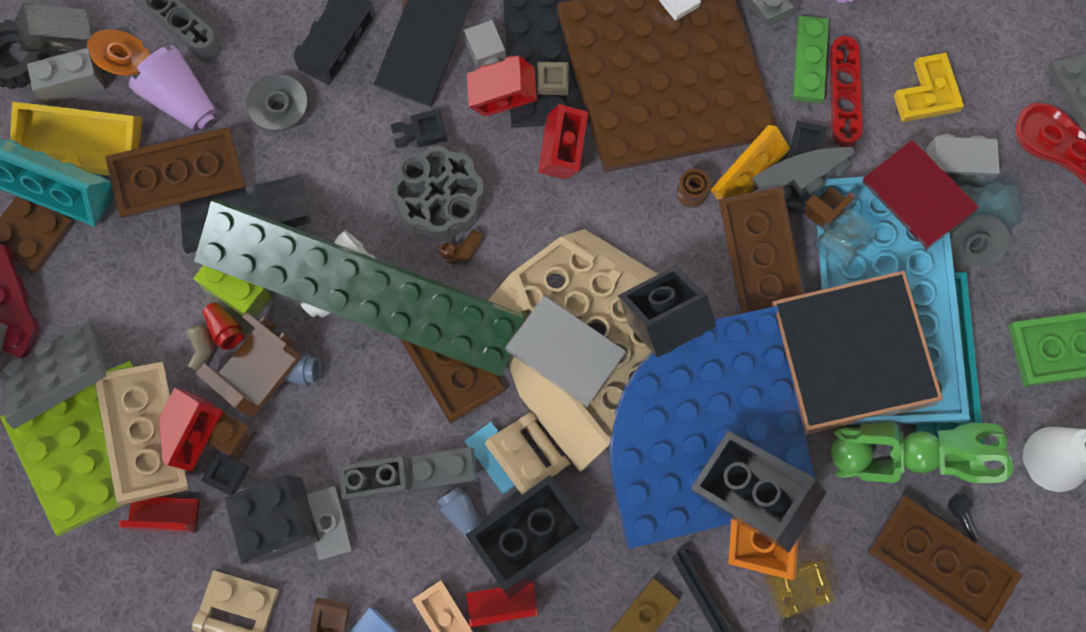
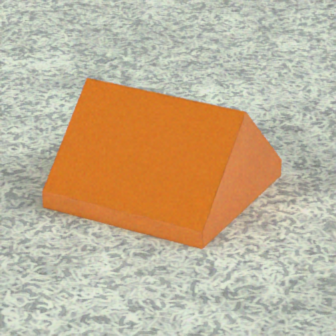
[728,518,798,580]

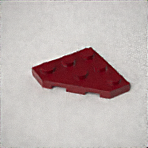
[0,243,40,359]

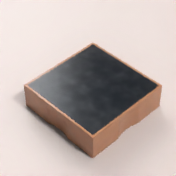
[772,270,943,435]

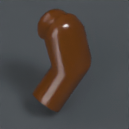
[439,230,484,264]

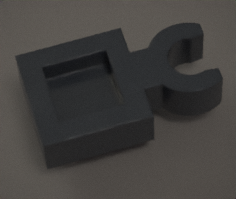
[390,109,448,148]

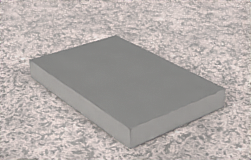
[505,296,626,407]

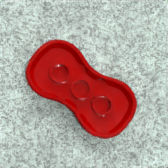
[1016,103,1086,185]

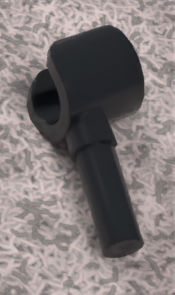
[947,494,980,542]

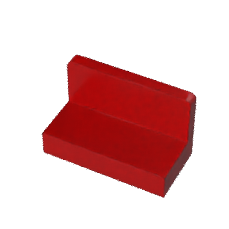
[118,497,200,534]
[466,582,539,628]

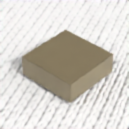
[538,62,568,95]

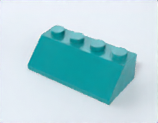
[0,138,114,227]

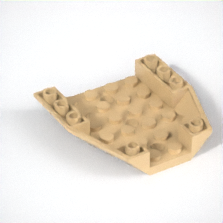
[488,229,658,472]

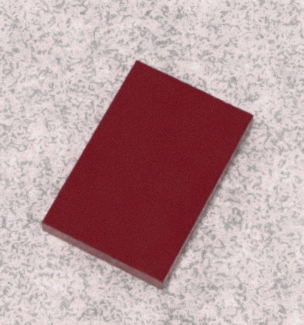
[862,140,979,250]

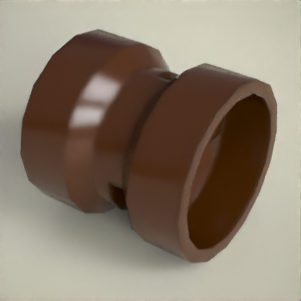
[676,169,711,208]

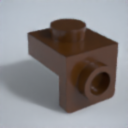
[310,597,351,632]

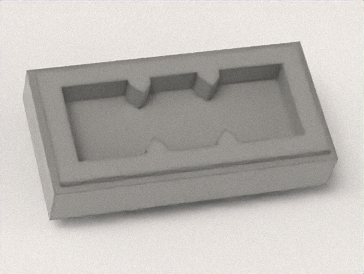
[307,486,353,561]

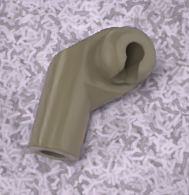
[187,325,215,372]

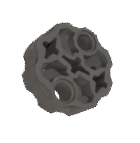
[391,146,484,241]

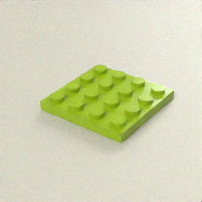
[0,361,187,537]

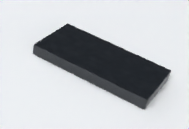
[374,0,474,108]
[180,174,311,254]

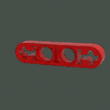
[829,36,862,147]

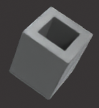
[464,20,506,70]

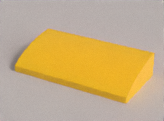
[10,102,143,176]

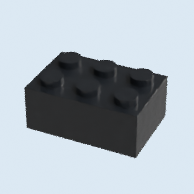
[690,431,827,553]
[465,475,592,599]

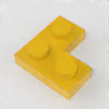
[894,53,964,123]

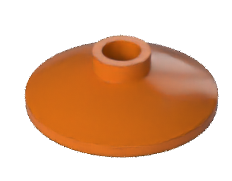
[87,29,150,76]

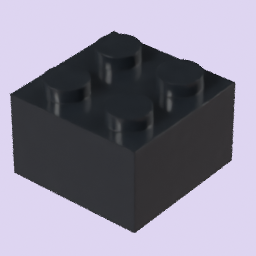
[618,265,717,358]
[224,475,320,564]

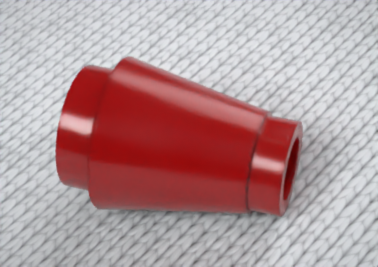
[202,302,244,350]

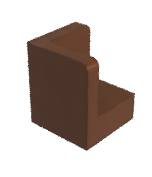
[804,187,856,234]

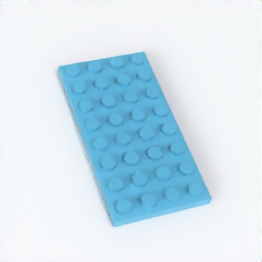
[814,176,970,427]

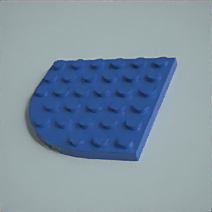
[609,306,815,549]

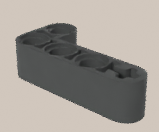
[133,0,221,61]

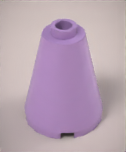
[129,45,216,131]

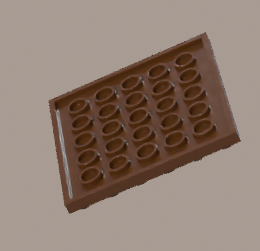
[557,0,778,173]

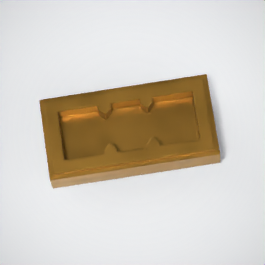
[610,578,680,632]

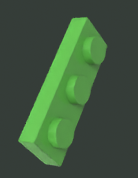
[792,16,829,103]

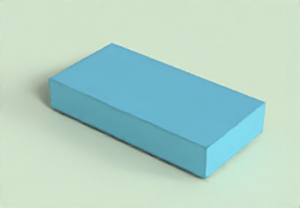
[465,422,515,495]

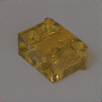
[762,560,835,618]

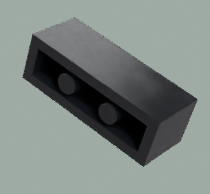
[294,0,376,85]

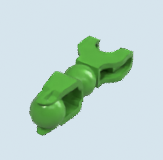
[830,422,1014,483]

